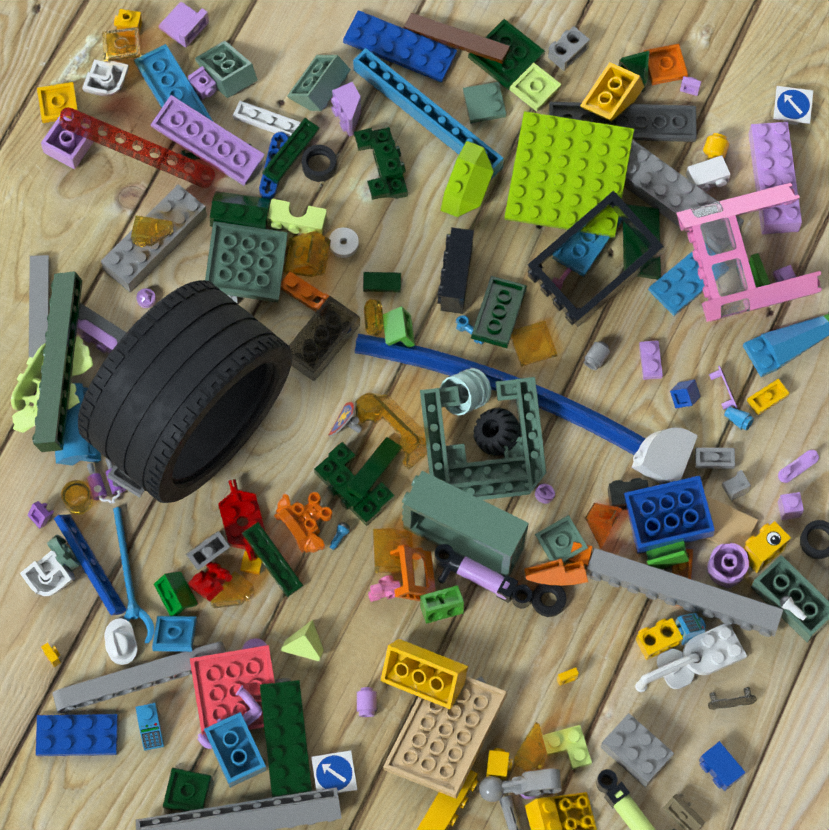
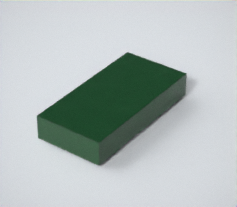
[363,272,401,292]

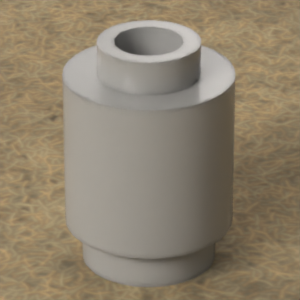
[584,341,610,370]

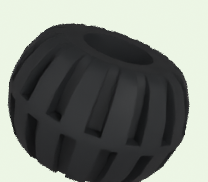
[473,408,521,456]

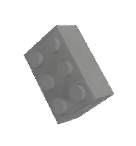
[601,713,674,788]

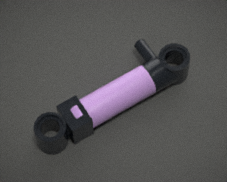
[434,544,532,609]

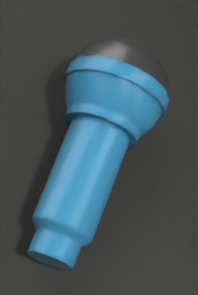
[329,522,350,550]

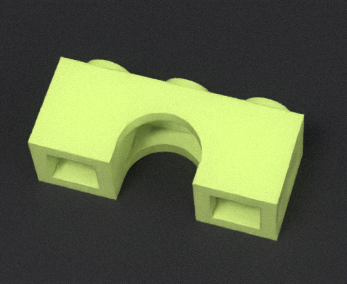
[267,199,327,237]

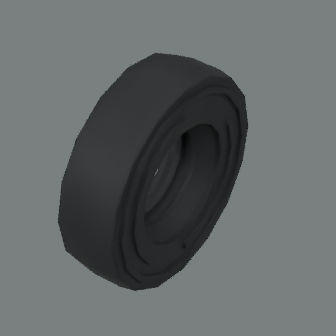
[531,584,567,617]

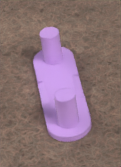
[709,365,738,410]
[778,450,819,483]

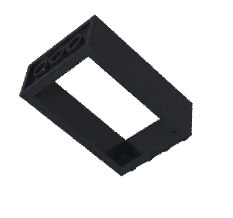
[527,190,664,327]

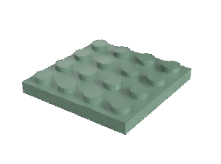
[205,221,288,303]

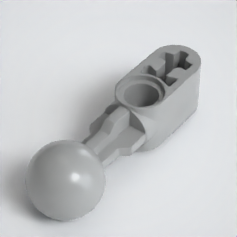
[479,769,561,802]

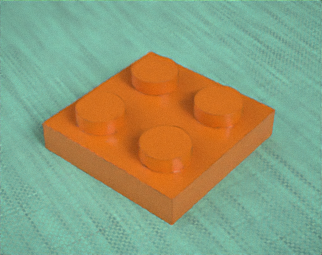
[644,44,688,85]

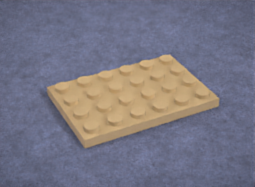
[383,676,507,799]

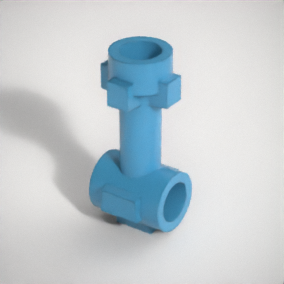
[456,315,484,345]

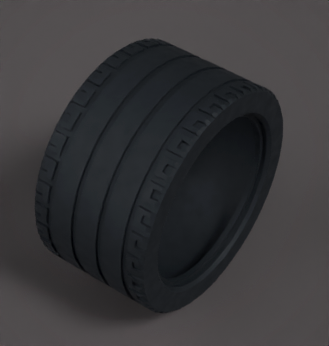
[78,280,292,503]

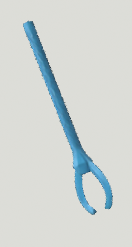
[113,507,154,643]

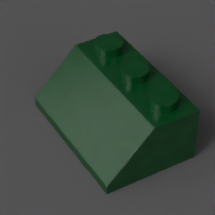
[210,191,271,229]

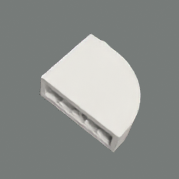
[632,428,697,485]

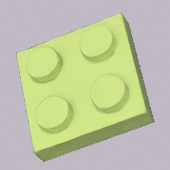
[510,63,561,112]

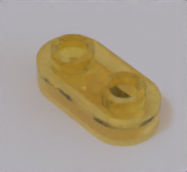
[364,299,384,336]

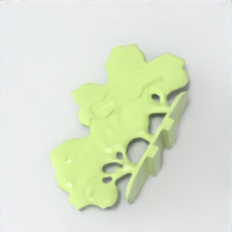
[11,336,93,433]

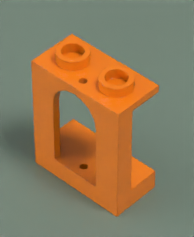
[390,545,436,601]

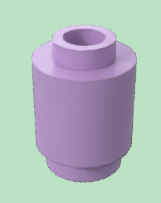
[357,687,377,717]

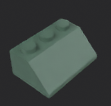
[287,55,351,111]

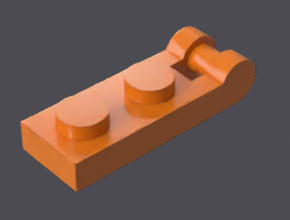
[280,272,332,315]

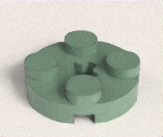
[47,534,81,571]

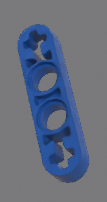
[259,132,288,199]

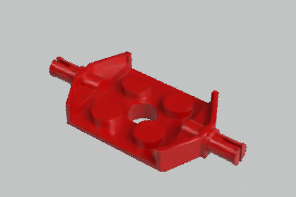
[218,479,266,561]

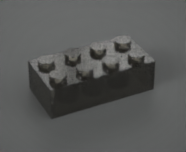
[289,296,360,381]

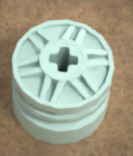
[440,368,491,416]

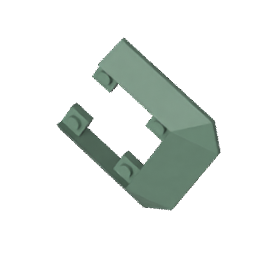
[420,377,546,500]

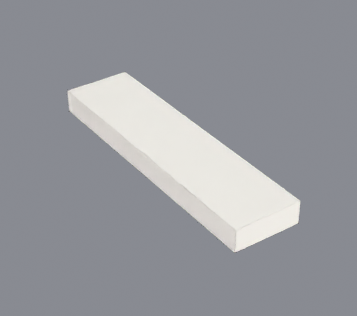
[233,100,301,138]

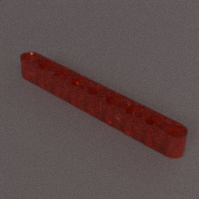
[59,107,215,188]

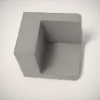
[722,470,751,501]

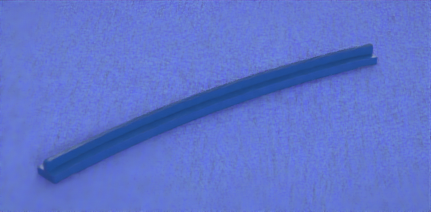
[355,334,646,455]

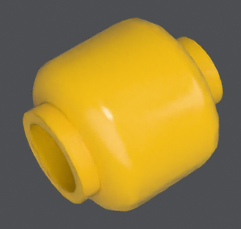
[703,133,730,160]

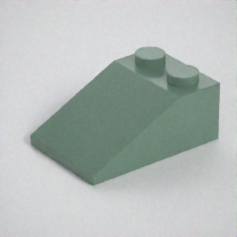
[195,41,258,98]

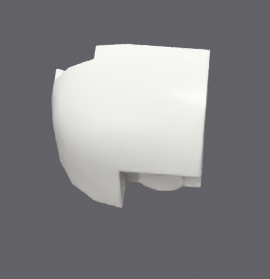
[82,59,129,96]
[20,551,75,596]

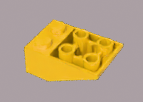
[525,792,597,830]

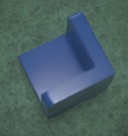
[670,380,700,408]

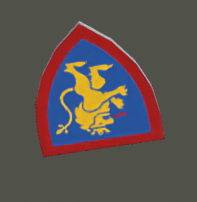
[328,402,362,437]

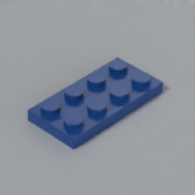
[36,714,118,756]

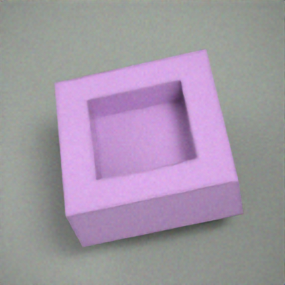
[680,77,701,96]
[773,265,796,282]

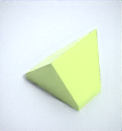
[281,620,324,661]

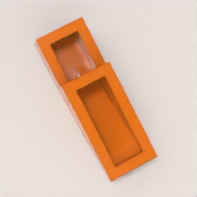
[524,559,588,586]

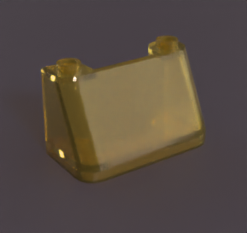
[355,393,427,470]

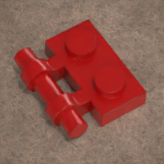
[188,561,232,602]

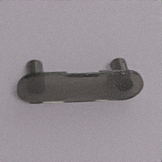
[708,687,757,710]

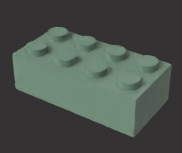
[751,555,829,643]

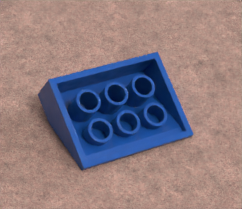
[624,476,715,554]

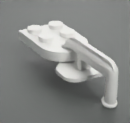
[635,623,747,692]

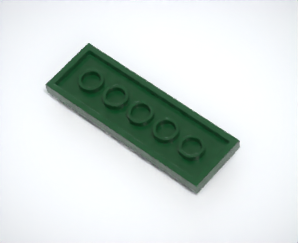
[260,680,312,798]

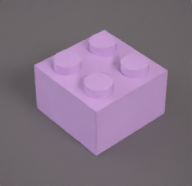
[41,114,95,169]

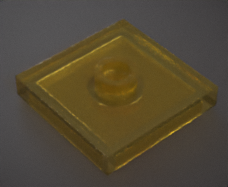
[511,321,557,367]

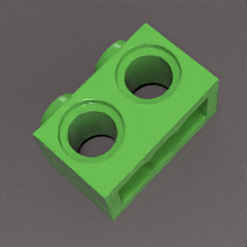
[420,585,464,624]

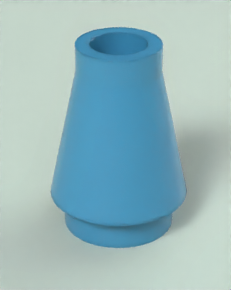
[724,406,754,431]

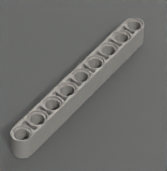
[52,642,226,713]

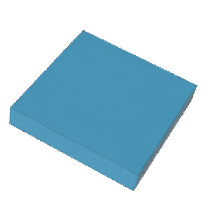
[152,616,197,652]

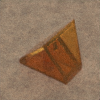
[584,503,622,549]

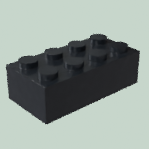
[437,227,474,314]

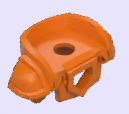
[274,492,332,553]

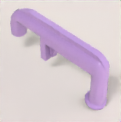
[197,685,262,749]

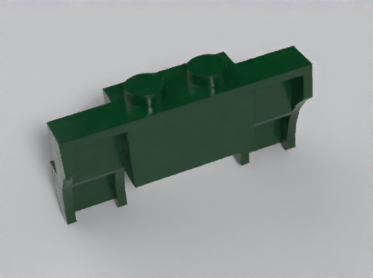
[354,127,408,200]
[314,442,395,526]

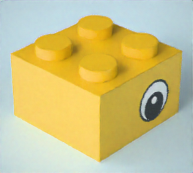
[743,521,791,573]

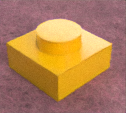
[41,642,61,667]

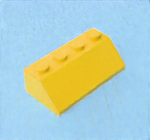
[380,639,469,709]

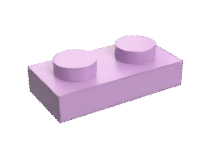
[639,341,663,380]

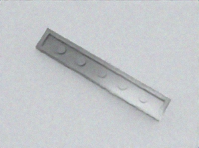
[29,255,49,358]

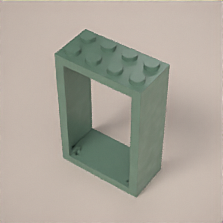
[402,471,529,576]

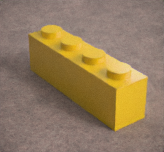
[417,770,479,830]

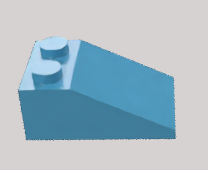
[204,712,266,788]

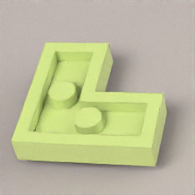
[542,725,592,770]

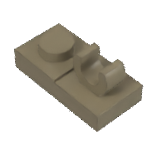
[663,794,706,830]

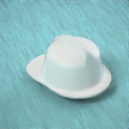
[104,618,138,665]

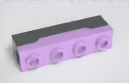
[77,303,126,354]

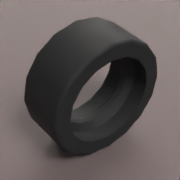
[302,144,337,182]
[800,520,829,559]

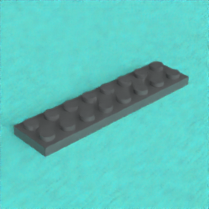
[549,102,696,142]

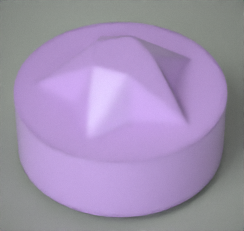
[136,288,156,308]
[535,484,555,504]

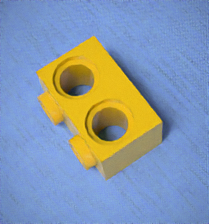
[636,618,683,660]

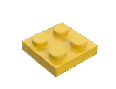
[37,82,79,123]

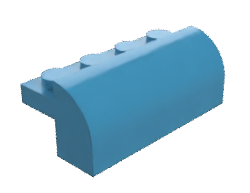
[55,383,101,466]

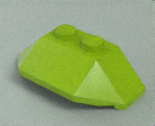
[440,141,494,217]

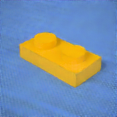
[747,379,790,415]

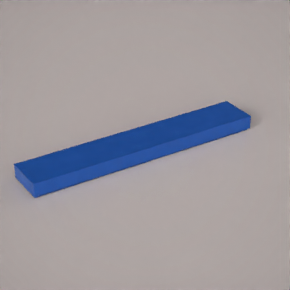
[54,514,126,615]

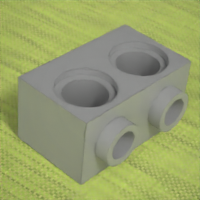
[548,26,590,71]

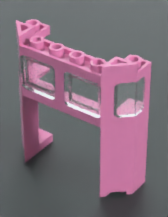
[676,183,821,322]

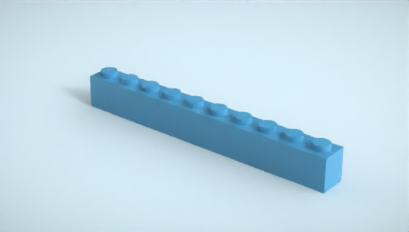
[353,48,504,180]

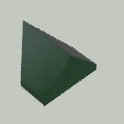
[618,51,649,92]

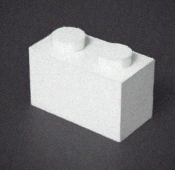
[686,156,730,192]

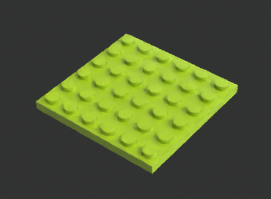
[504,111,634,238]

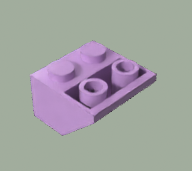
[331,82,361,137]

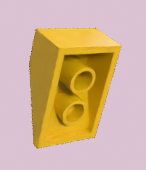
[580,62,644,121]

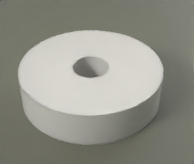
[329,227,359,258]

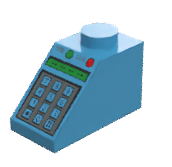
[675,613,706,645]
[135,703,164,751]

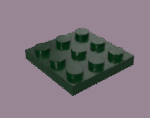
[468,19,545,90]

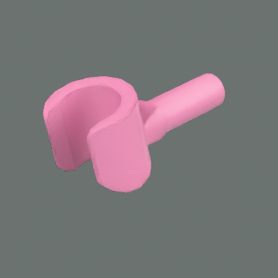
[552,268,571,289]

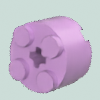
[707,543,749,588]

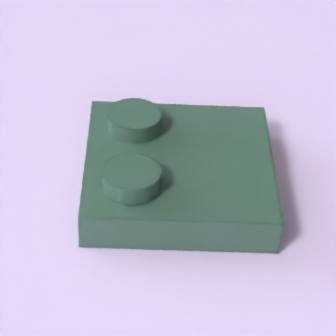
[463,82,506,123]
[535,515,588,564]

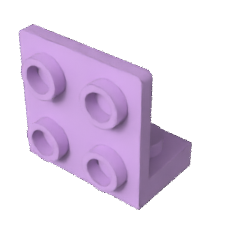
[158,2,209,48]

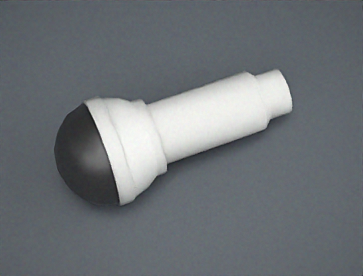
[780,596,807,620]

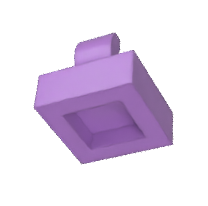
[28,501,54,529]

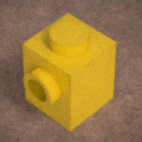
[114,9,143,37]
[486,748,513,781]

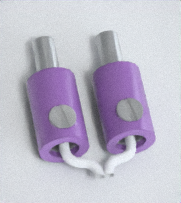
[87,458,126,504]

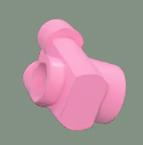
[368,575,401,602]

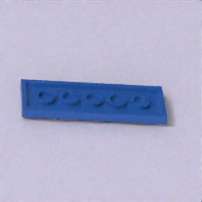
[343,10,457,83]

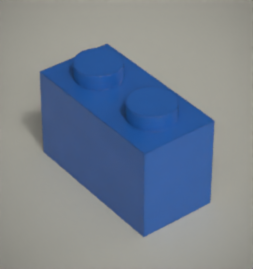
[699,741,746,791]

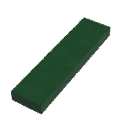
[262,118,320,184]
[346,437,402,500]
[242,522,303,597]

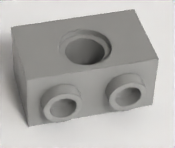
[186,531,230,570]

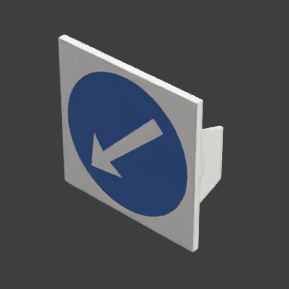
[773,86,813,125]
[311,751,357,793]

